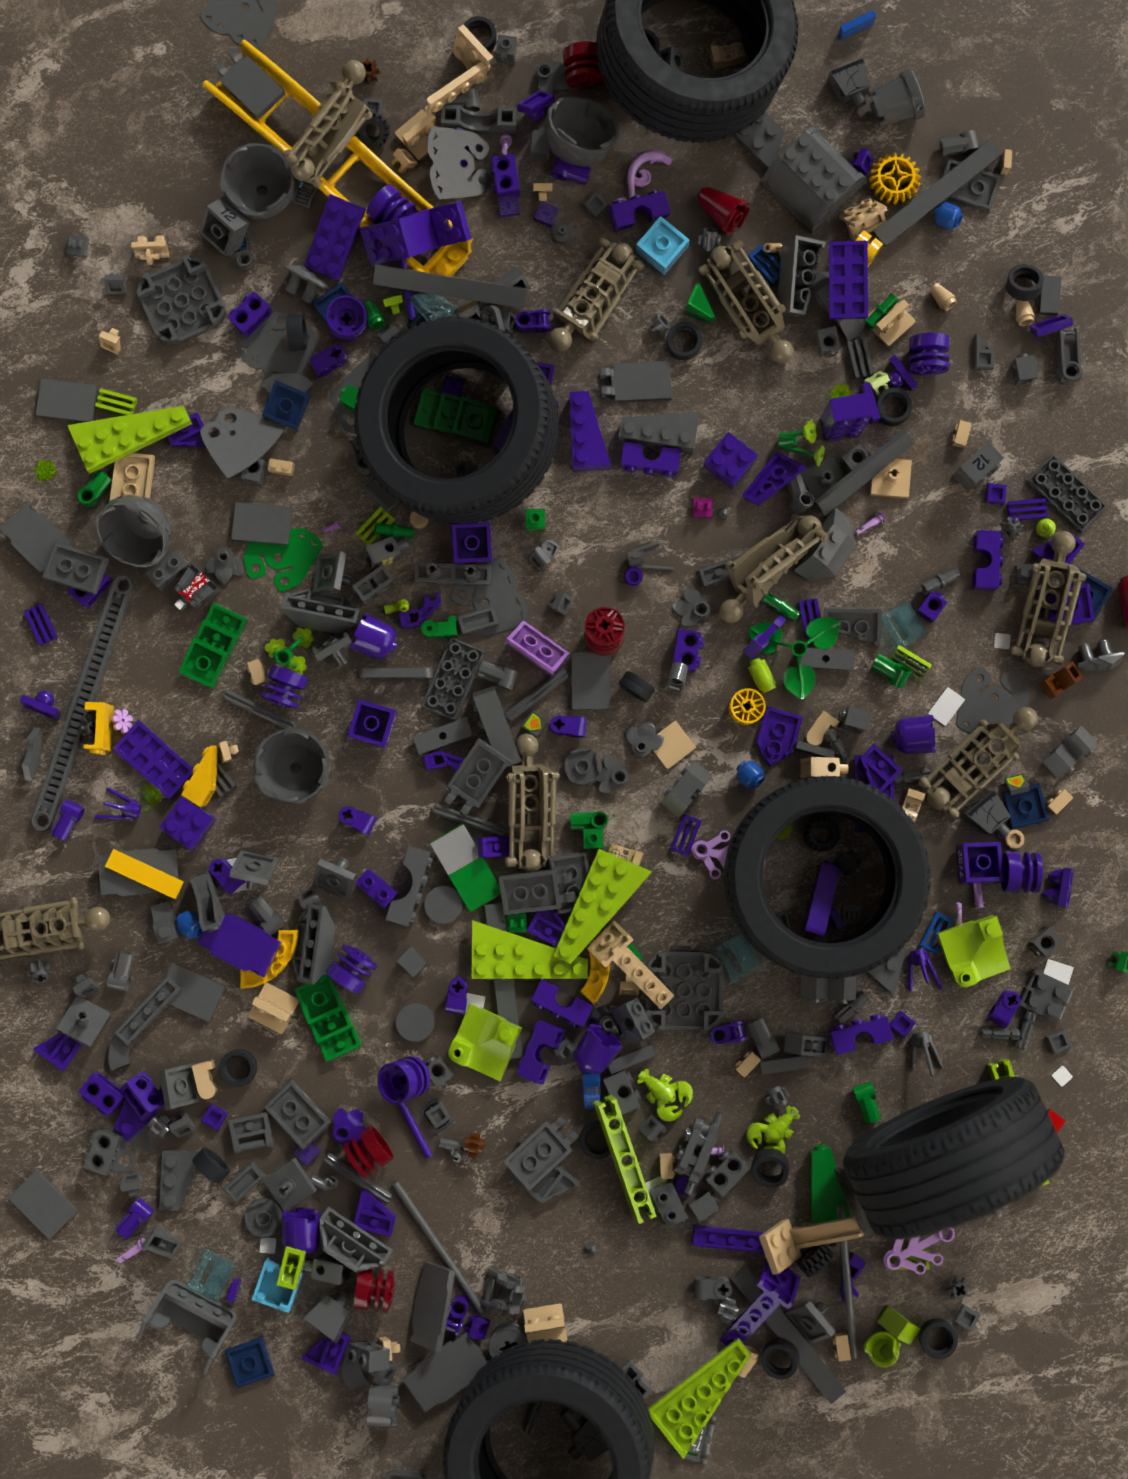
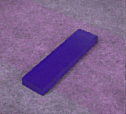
[692,1225,765,1253]

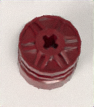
[563,41,603,89]
[584,607,625,656]
[343,1125,394,1179]
[354,1269,395,1314]

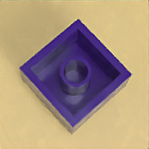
[703,432,758,489]
[450,523,492,564]
[348,699,398,749]
[159,796,217,850]
[956,842,1004,885]

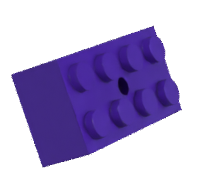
[820,392,873,442]

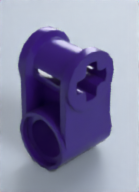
[515,309,552,333]
[309,345,347,377]
[550,715,587,738]
[339,806,377,835]
[209,859,246,895]
[445,976,468,1015]
[987,990,1021,1029]
[708,1020,747,1044]
[445,1295,469,1337]

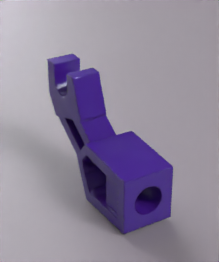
[399,592,442,629]
[743,615,786,660]
[424,751,465,772]
[839,1252,866,1303]

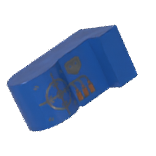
[582,1072,601,1109]

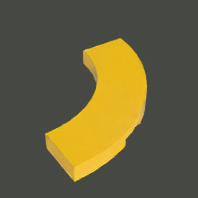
[240,930,299,989]
[580,932,610,1005]

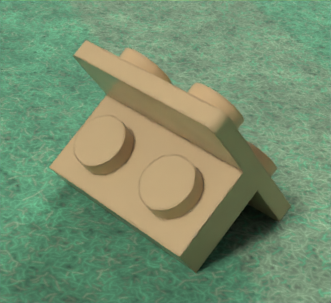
[395,110,438,161]
[839,198,887,241]
[868,300,916,347]
[248,983,299,1034]
[523,1303,568,1343]

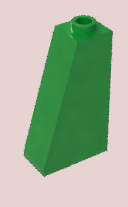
[809,1143,851,1224]

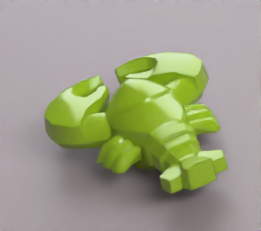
[636,1069,693,1122]
[746,1106,800,1155]

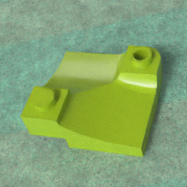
[936,915,1011,987]
[448,1003,522,1081]

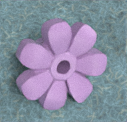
[111,709,133,733]

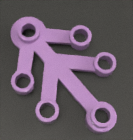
[692,830,766,879]
[883,1228,955,1275]

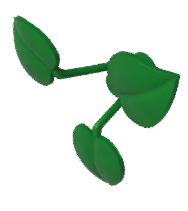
[749,617,841,700]

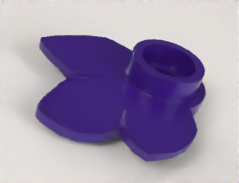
[332,1108,366,1142]

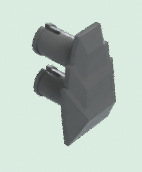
[283,265,328,303]
[1077,640,1125,672]

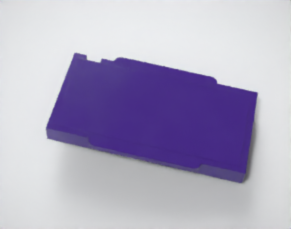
[197,913,282,977]

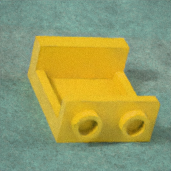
[83,702,114,755]

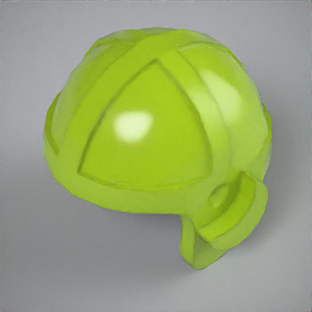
[864,1331,901,1367]

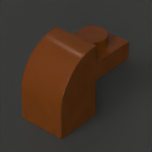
[1040,661,1083,700]

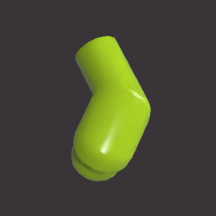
[384,599,409,614]

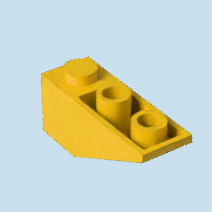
[181,745,218,807]

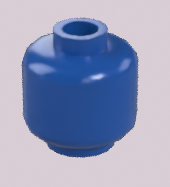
[933,202,963,230]
[736,761,765,789]
[175,910,202,939]

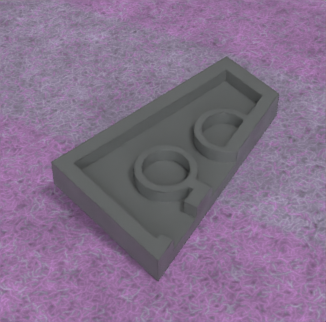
[159,1150,199,1211]

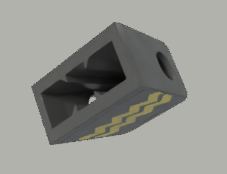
[364,536,409,572]

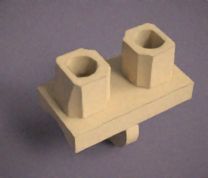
[131,235,169,265]

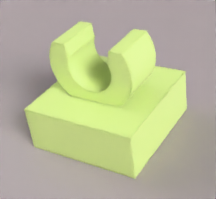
[864,371,890,395]

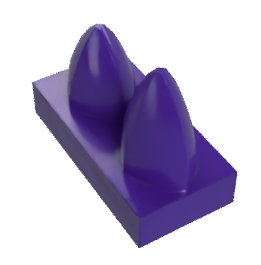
[1041,868,1074,908]

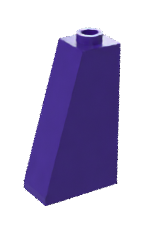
[801,860,841,936]

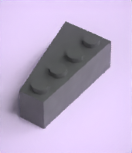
[778,235,826,318]
[618,412,700,454]
[471,685,521,767]

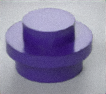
[624,567,643,586]

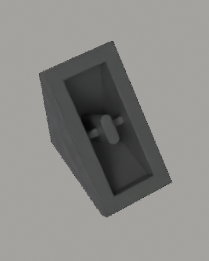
[141,1225,183,1259]

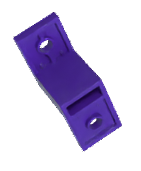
[360,201,472,266]

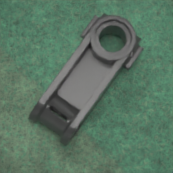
[1056,328,1083,385]

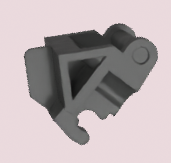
[481,1268,528,1316]

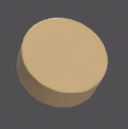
[410,511,429,529]
[1004,830,1024,849]

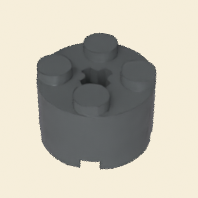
[367,1385,400,1428]

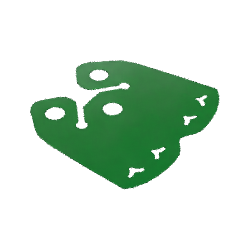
[244,528,323,592]

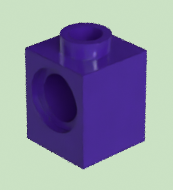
[915,591,947,623]

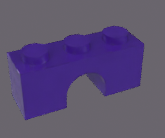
[608,190,671,232]
[621,442,681,478]
[972,530,1003,591]
[531,979,594,1028]
[829,1013,894,1055]
[517,1020,566,1084]

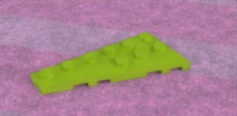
[67,406,192,474]
[553,849,652,964]
[471,920,588,979]
[648,1338,751,1459]

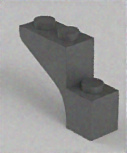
[190,869,225,932]

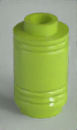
[747,658,776,694]

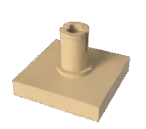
[870,459,912,499]

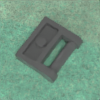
[228,1112,274,1154]

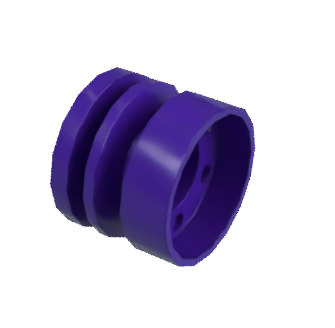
[366,184,416,224]
[326,295,367,342]
[909,333,950,375]
[259,665,309,709]
[1001,852,1043,893]
[325,944,378,994]
[377,1056,430,1104]

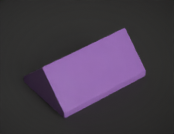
[505,620,570,677]

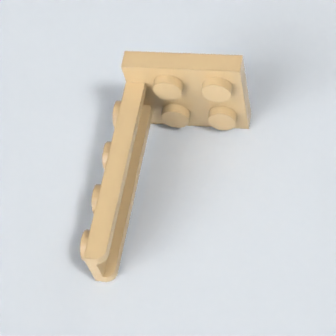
[425,24,493,115]
[587,920,674,1009]
[759,1216,864,1275]

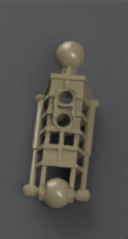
[283,60,372,188]
[548,237,645,352]
[698,240,794,364]
[719,513,829,623]
[1010,531,1086,667]
[918,706,1038,820]
[505,733,559,873]
[0,897,110,959]

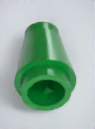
[363,300,385,330]

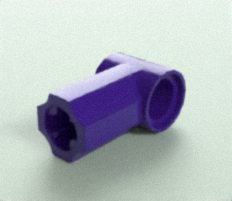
[551,157,591,185]
[50,799,85,840]
[115,1198,154,1239]

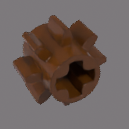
[361,58,380,85]
[464,1133,485,1158]

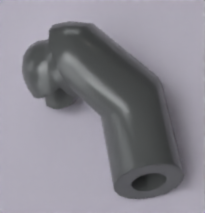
[439,1138,464,1162]

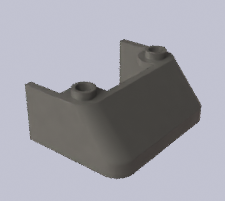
[136,1280,237,1375]

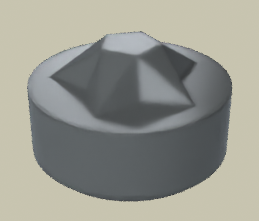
[539,540,559,559]

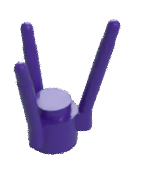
[94,788,141,821]
[907,948,943,992]

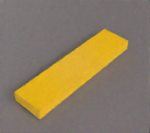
[105,849,184,899]

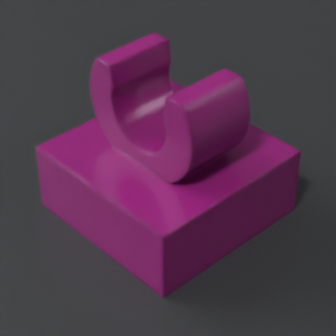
[693,498,713,518]

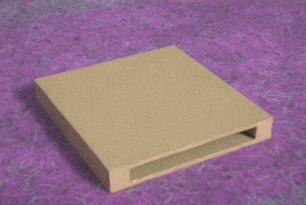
[653,720,696,770]

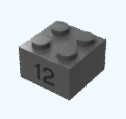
[199,197,250,257]
[953,442,1004,491]

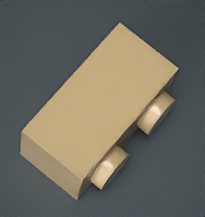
[951,420,972,448]
[268,459,295,476]
[246,659,268,686]
[1046,789,1073,815]
[735,1051,761,1078]
[659,1153,676,1179]
[832,1332,851,1361]

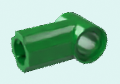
[78,470,112,508]
[870,653,912,688]
[570,811,609,830]
[852,1082,881,1124]

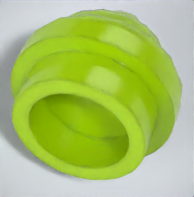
[1036,519,1056,538]

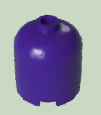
[349,613,397,659]
[891,715,936,754]
[574,1024,622,1074]
[282,1208,321,1257]

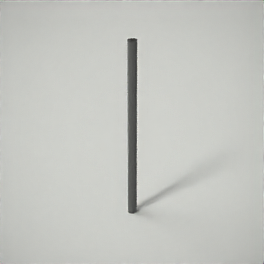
[392,1181,487,1316]
[836,1204,858,1359]

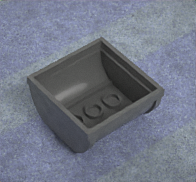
[760,126,866,234]

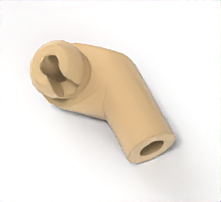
[763,243,782,257]

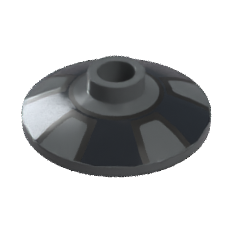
[589,1005,624,1040]

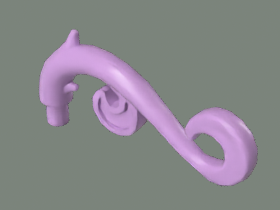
[613,149,672,202]

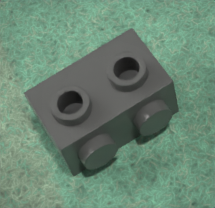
[649,1179,688,1228]

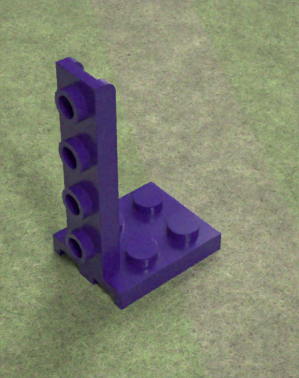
[719,1258,801,1346]

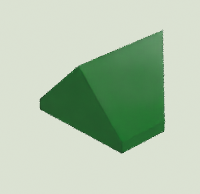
[685,283,715,324]

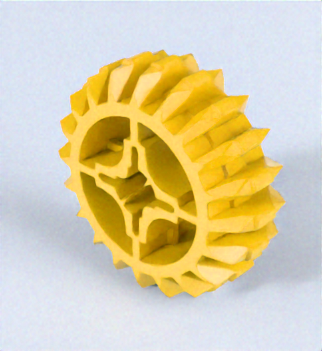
[869,153,921,205]

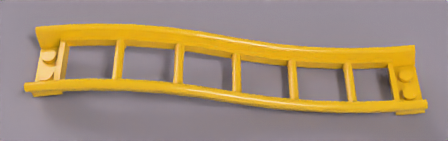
[202,40,473,276]

